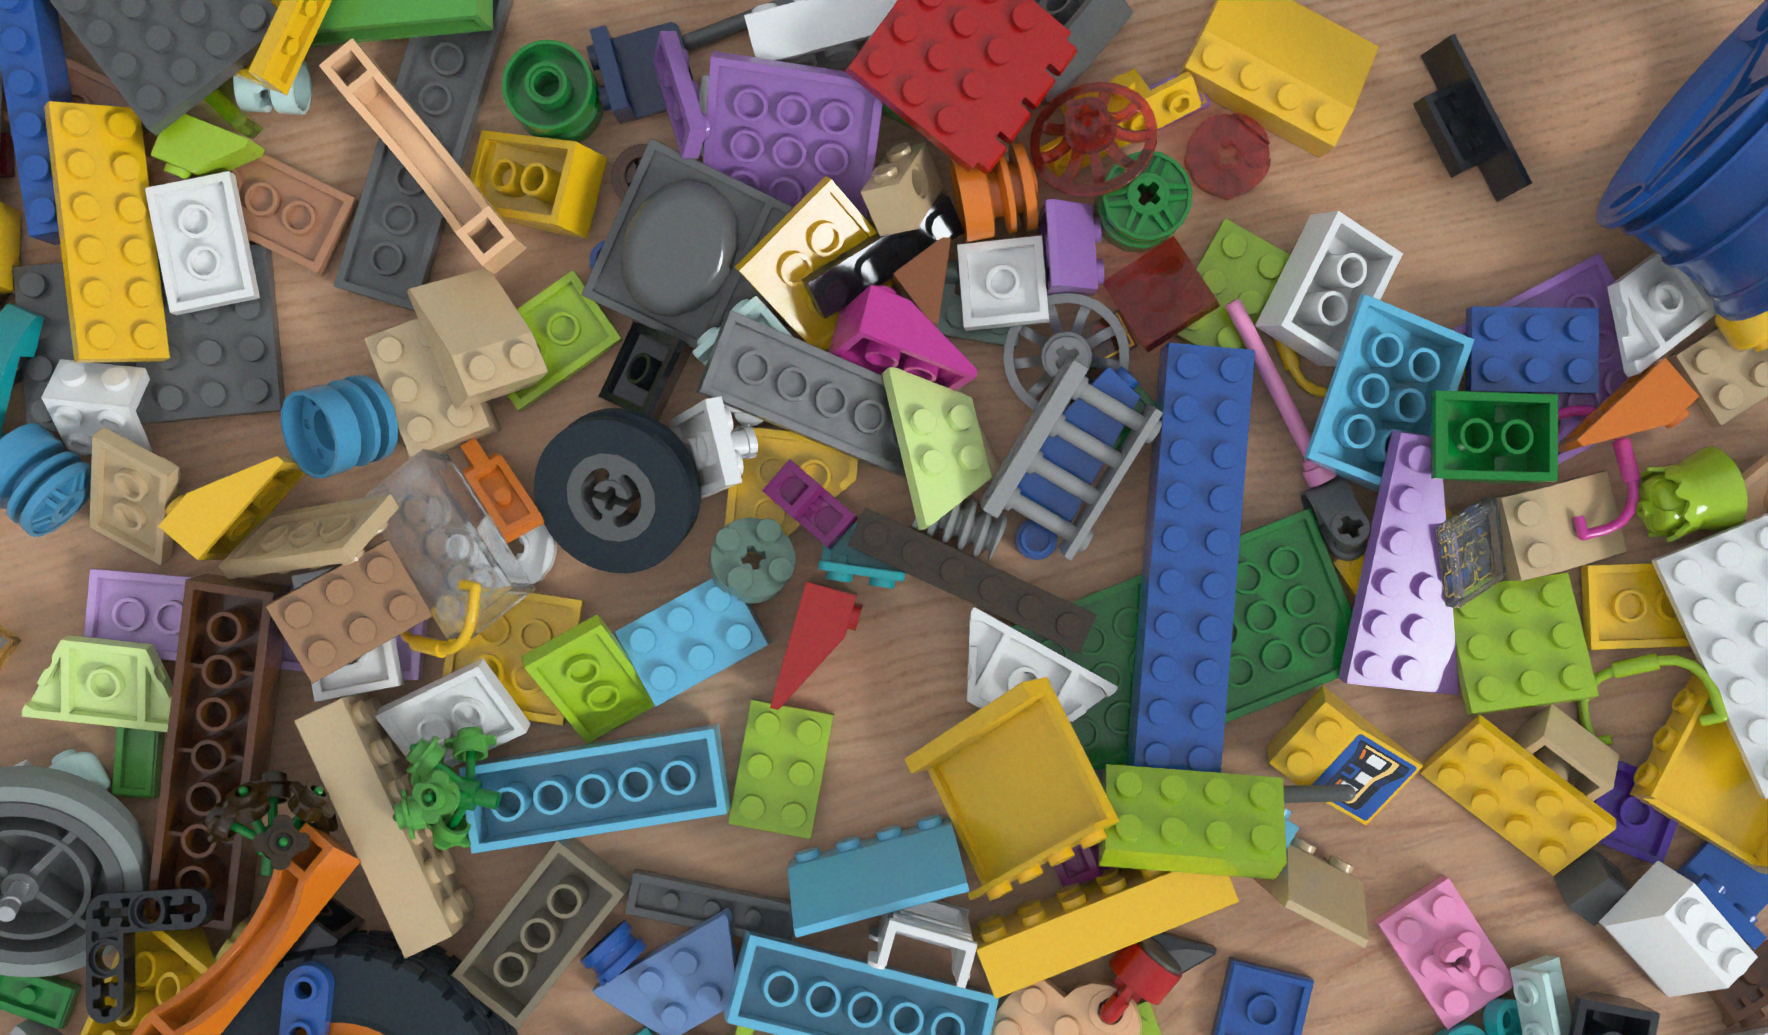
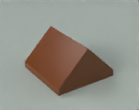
[892,237,951,327]

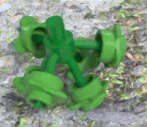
[392,727,501,850]

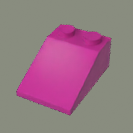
[829,285,978,391]

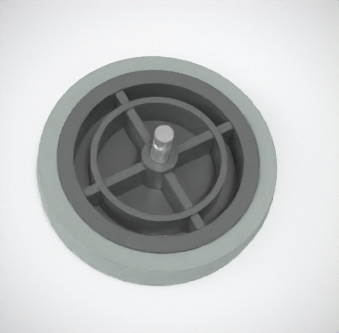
[0,766,152,977]

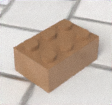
[264,540,433,684]

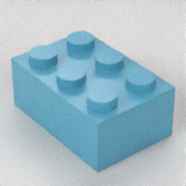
[615,578,771,707]

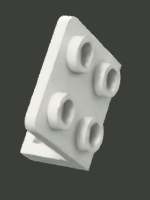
[41,359,152,455]

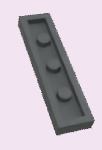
[625,869,794,941]

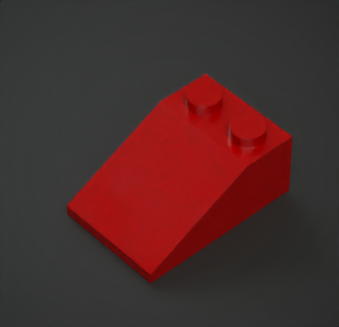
[770,580,863,710]

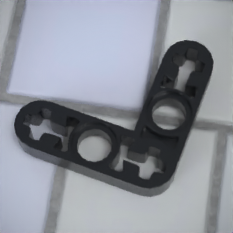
[86,887,218,1024]

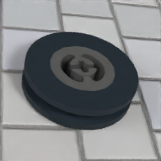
[534,408,701,573]

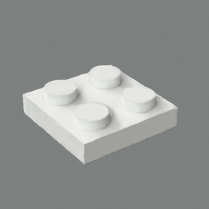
[957,235,1050,331]

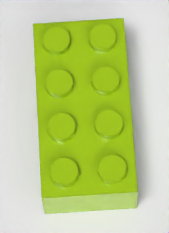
[1098,764,1287,880]

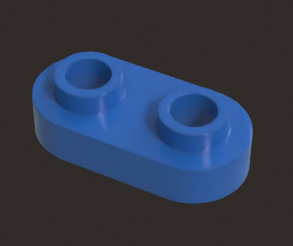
[279,961,335,1035]

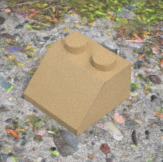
[1512,704,1619,801]

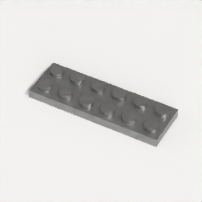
[696,310,907,479]

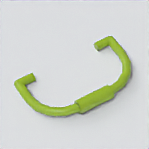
[1577,653,1728,745]

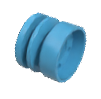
[281,375,398,478]
[0,423,91,537]

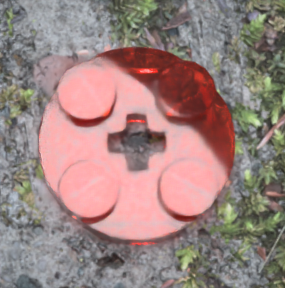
[1184,113,1271,200]

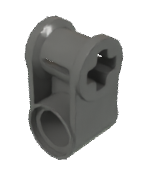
[1301,476,1370,561]

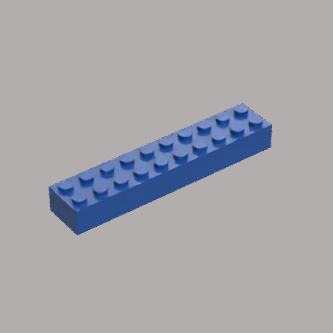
[1126,343,1255,773]

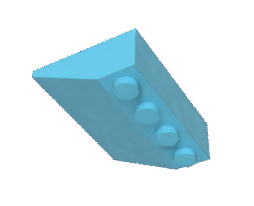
[1304,294,1475,493]
[787,814,969,938]

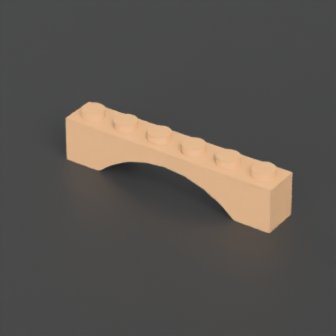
[319,38,527,275]

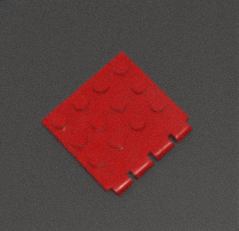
[844,0,1077,175]

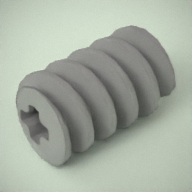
[912,498,1007,564]

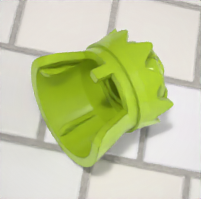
[1636,446,1748,542]

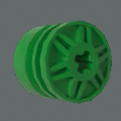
[1094,150,1193,253]

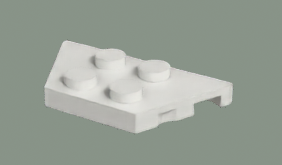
[1607,251,1717,377]
[966,607,1118,722]

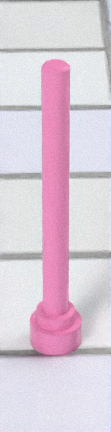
[1225,299,1337,487]

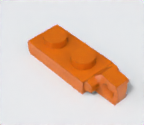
[460,438,544,544]

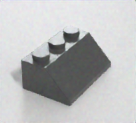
[1034,0,1133,109]

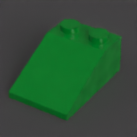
[1431,390,1558,484]

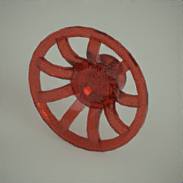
[1029,82,1158,197]

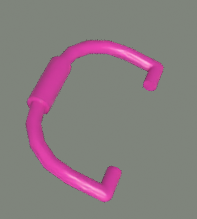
[1558,405,1641,541]

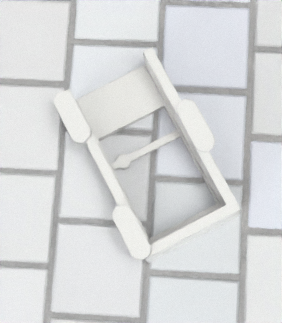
[867,900,978,989]

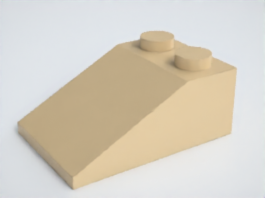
[407,268,548,410]
[1483,471,1627,581]
[1255,836,1369,948]

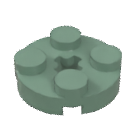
[708,518,796,604]

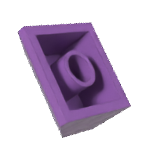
[1038,199,1104,296]

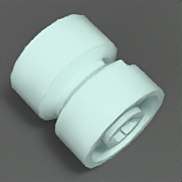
[233,61,312,115]

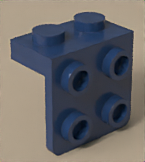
[586,22,694,124]

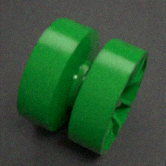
[502,40,604,143]

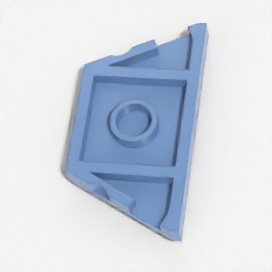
[592,908,738,1035]

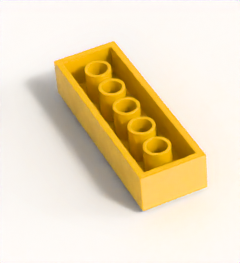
[972,867,1239,999]

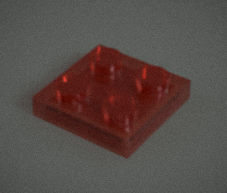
[1103,235,1220,353]

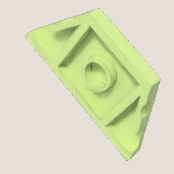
[882,367,992,530]
[22,635,173,732]

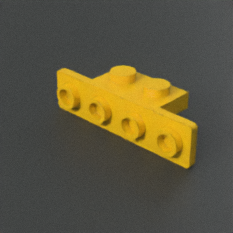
[1037,68,1201,183]

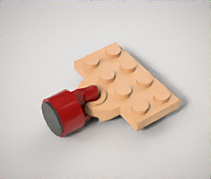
[991,938,1183,1035]

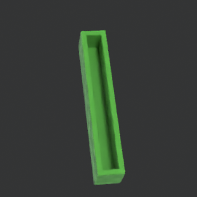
[310,0,493,47]

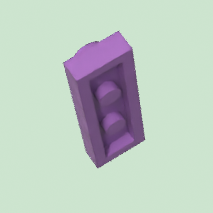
[652,31,710,159]

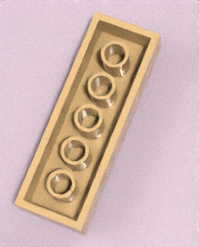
[294,692,474,958]

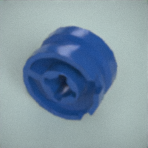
[580,920,647,987]

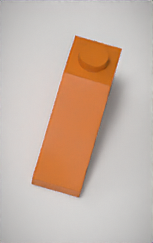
[1558,358,1699,453]

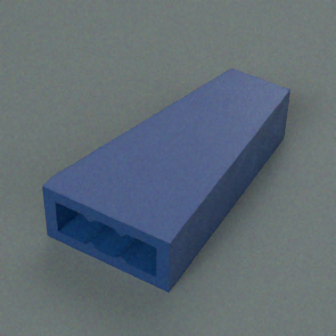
[1017,365,1140,523]

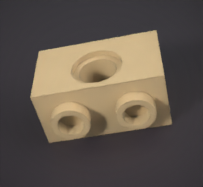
[861,142,944,237]

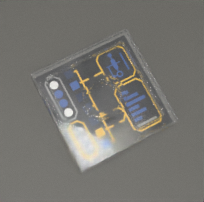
[1435,497,1507,609]

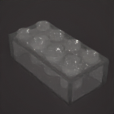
[362,449,536,639]

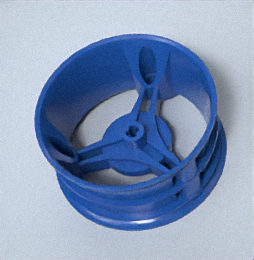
[1596,0,1768,321]

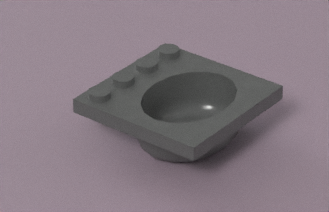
[581,138,794,349]

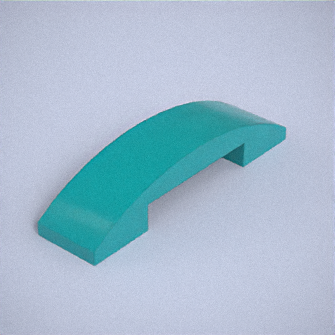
[0,303,44,439]

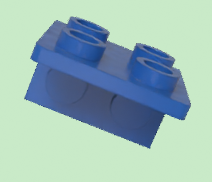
[1676,841,1768,950]

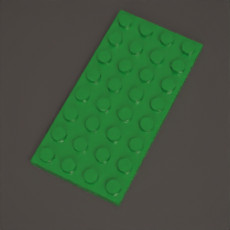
[1009,508,1352,770]

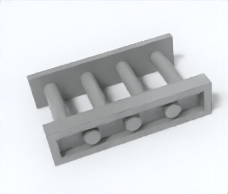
[979,355,1163,560]

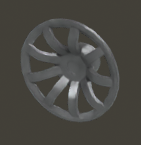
[1003,293,1130,410]

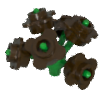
[204,771,338,876]

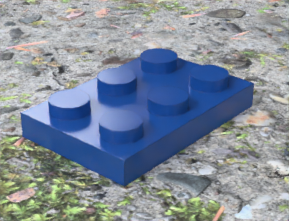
[1465,306,1599,395]

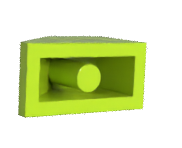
[151,114,265,180]

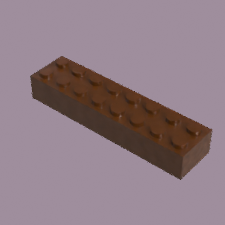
[145,573,291,931]

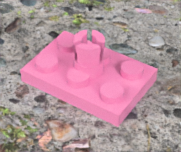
[1374,875,1513,1030]

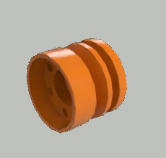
[949,141,1039,244]

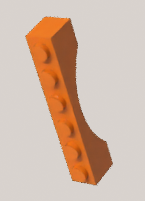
[131,823,361,1035]

